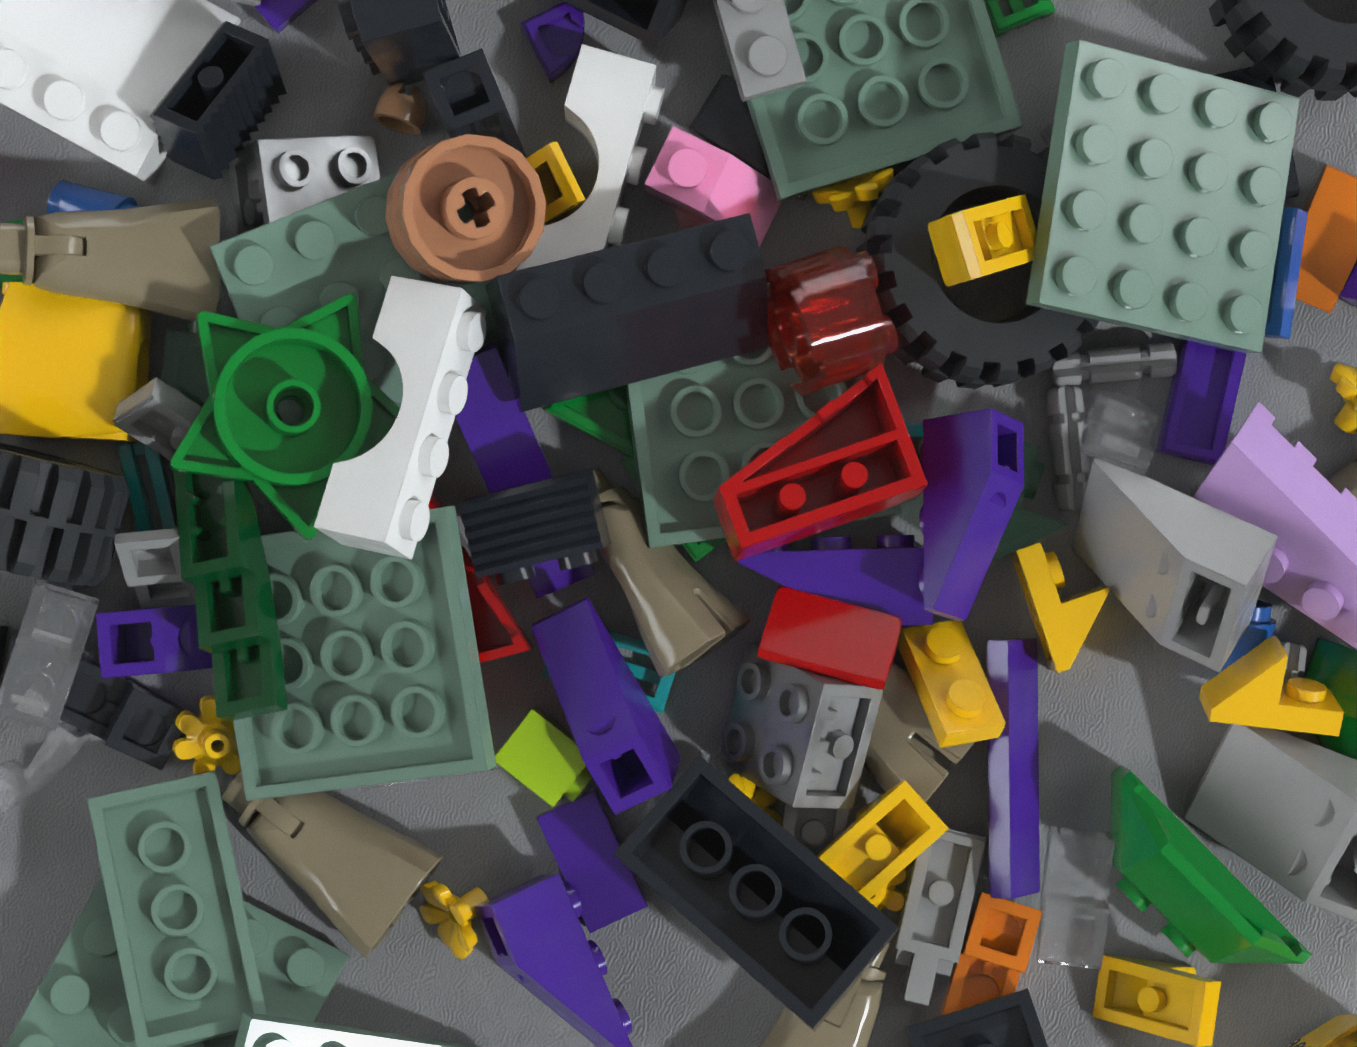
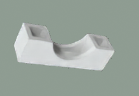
[516,44,665,271]
[314,276,487,560]

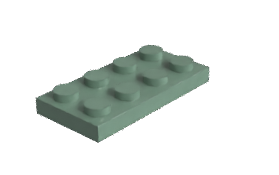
[87,771,267,1047]

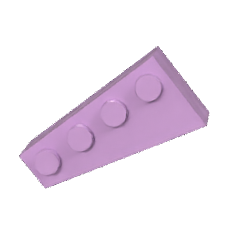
[1192,402,1357,649]

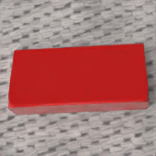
[757,586,902,690]

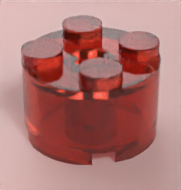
[765,246,898,395]

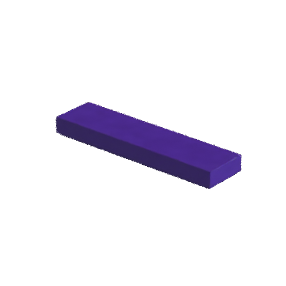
[455,342,595,599]
[987,638,1040,899]

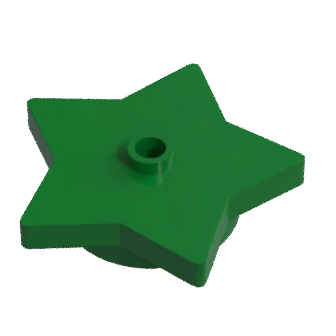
[170,294,400,540]

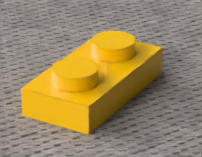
[897,620,1006,748]

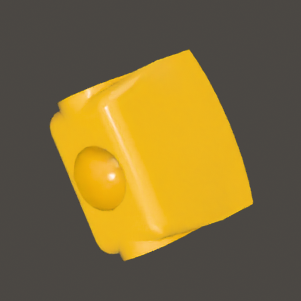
[0,282,152,442]

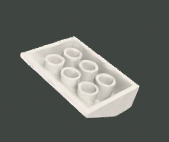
[0,0,241,186]

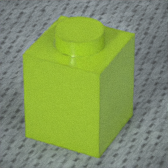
[495,705,593,807]

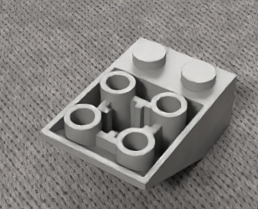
[1072,455,1278,672]
[1184,724,1357,922]

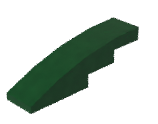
[173,453,288,722]

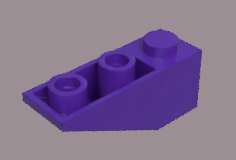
[919,408,1024,621]
[736,535,933,625]
[531,597,682,815]
[96,604,213,678]
[474,873,633,1047]

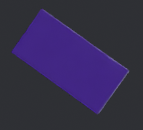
[1156,339,1246,465]
[536,789,648,933]

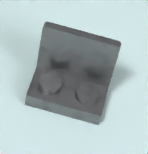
[229,135,380,235]
[719,643,883,809]

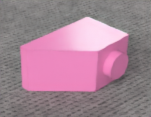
[644,126,782,248]

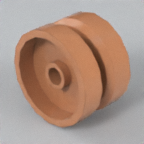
[385,134,546,285]

